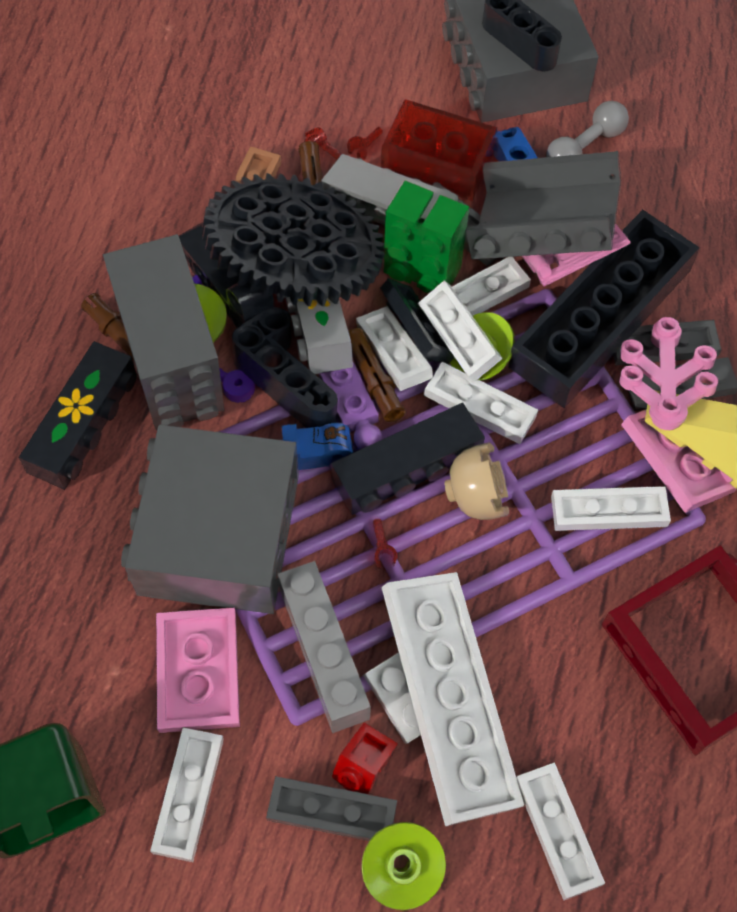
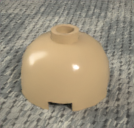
[445,442,509,520]

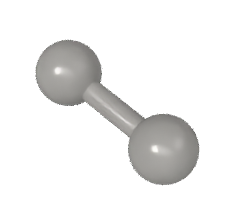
[546,101,629,157]

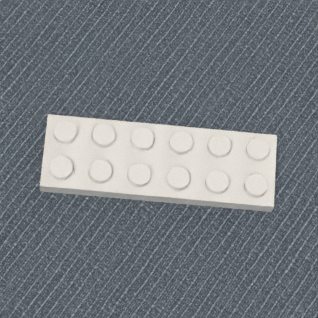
[382,572,524,826]

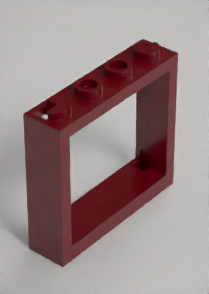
[602,545,737,756]

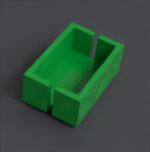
[383,180,469,294]

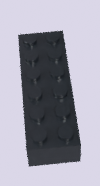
[508,209,700,409]

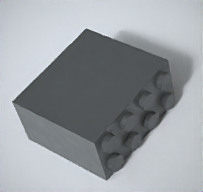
[442,0,599,123]
[103,234,224,430]
[121,425,299,614]

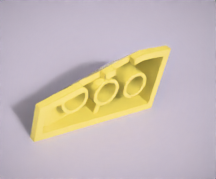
[645,390,737,489]

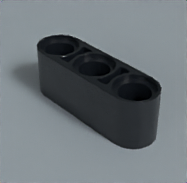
[482,0,562,72]

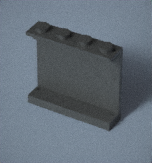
[466,151,622,259]

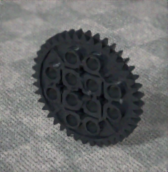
[202,173,385,306]

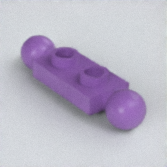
[319,360,383,450]

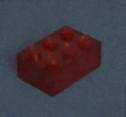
[381,99,497,201]

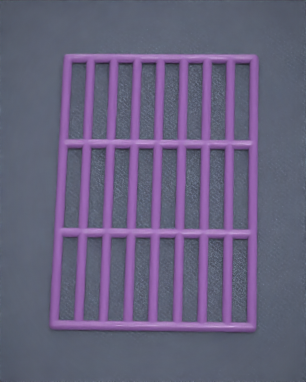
[219,288,706,726]

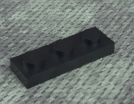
[380,278,455,365]

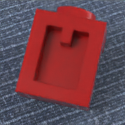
[332,722,398,794]

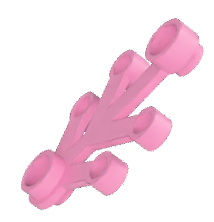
[619,317,718,430]

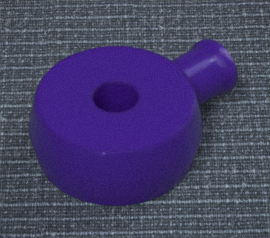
[219,368,256,403]

